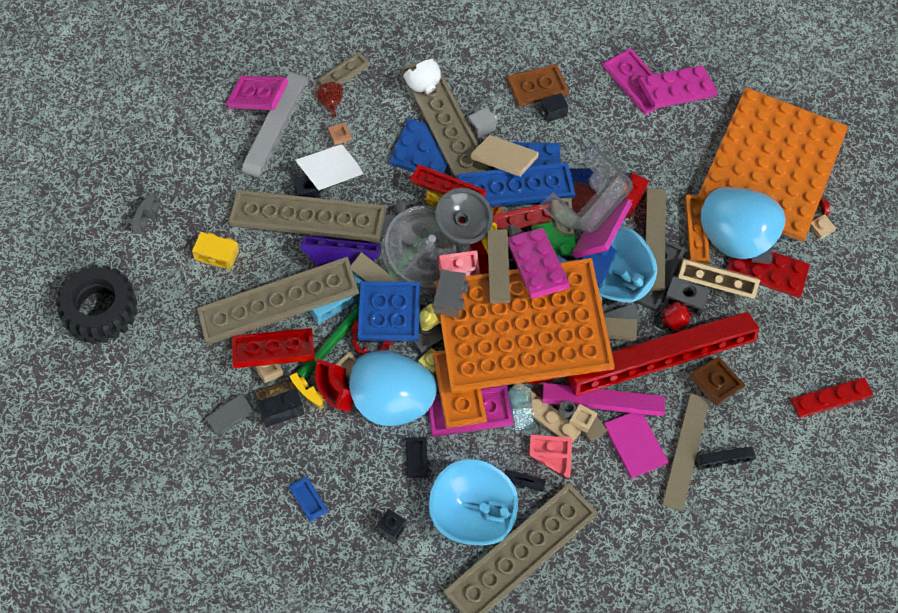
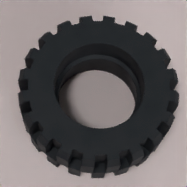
[56,265,138,344]

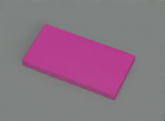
[602,48,658,115]
[572,199,632,258]
[429,385,514,437]

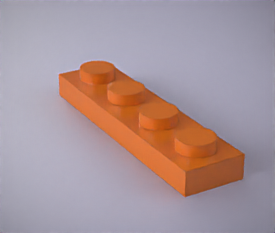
[685,195,710,264]

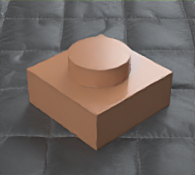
[328,122,352,146]

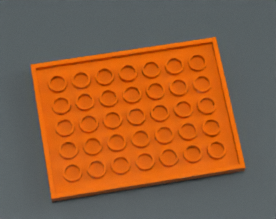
[697,87,848,242]
[435,258,614,393]

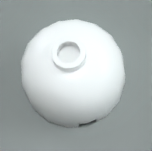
[403,59,441,93]

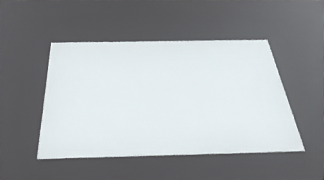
[295,144,363,190]

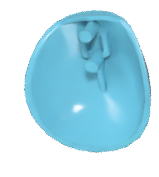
[701,187,786,259]
[575,227,657,302]
[350,350,437,426]
[429,459,518,545]

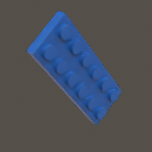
[457,163,575,208]

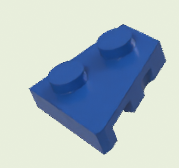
[575,245,617,289]

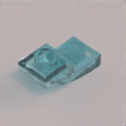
[509,386,535,432]

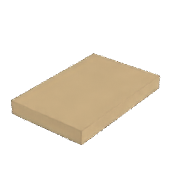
[471,135,539,177]

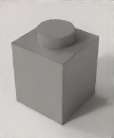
[468,107,497,139]

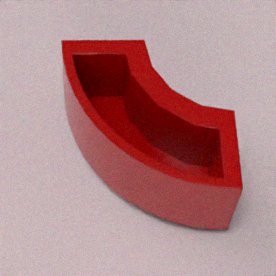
[315,359,353,413]

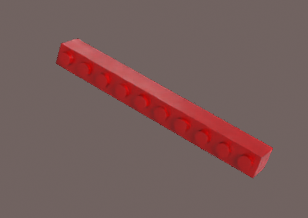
[566,311,759,396]

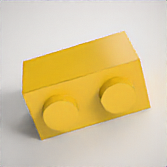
[192,232,239,270]

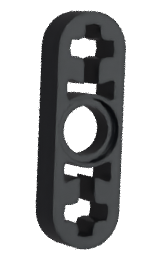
[696,447,756,470]

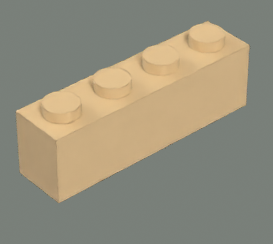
[677,257,760,299]

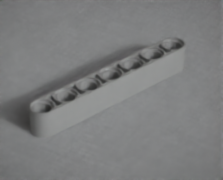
[242,72,309,179]

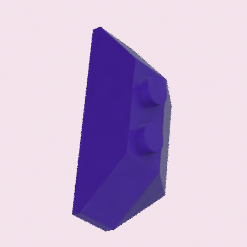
[301,236,381,271]

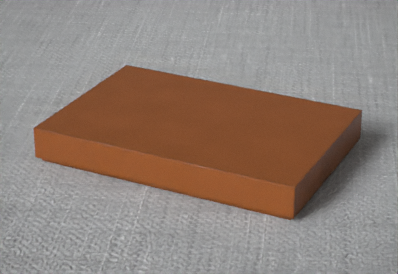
[506,64,569,107]

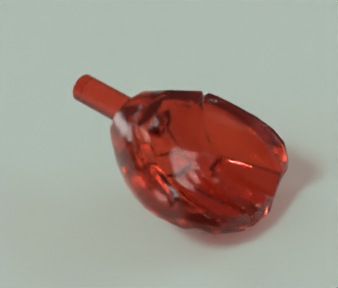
[316,82,343,118]

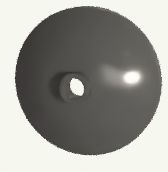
[435,188,493,244]

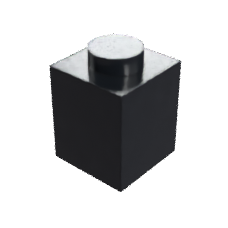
[539,93,569,123]

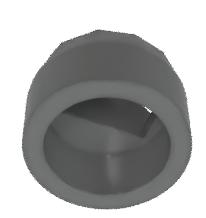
[394,200,411,217]
[559,401,576,419]

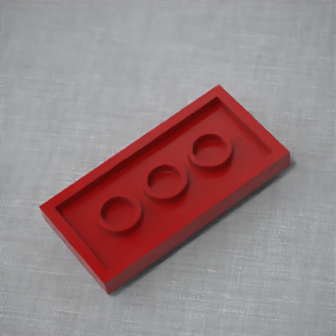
[727,252,810,298]
[232,328,315,368]

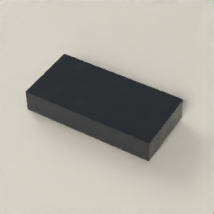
[406,437,428,478]

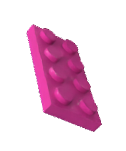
[639,65,718,109]
[508,228,570,299]

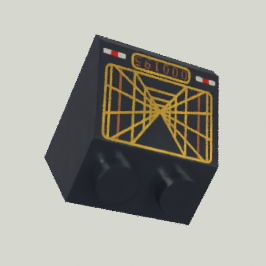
[253,379,304,428]

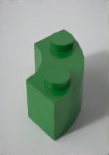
[531,219,577,256]

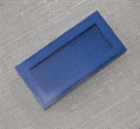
[289,476,328,522]

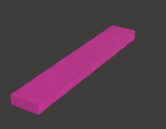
[542,383,665,416]

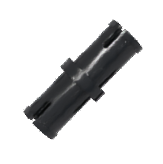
[504,469,546,492]

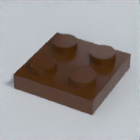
[689,356,746,407]

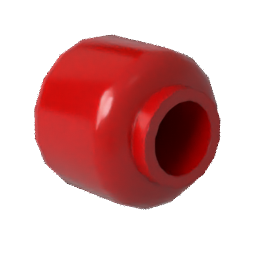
[661,302,692,331]

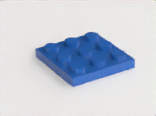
[358,281,421,342]

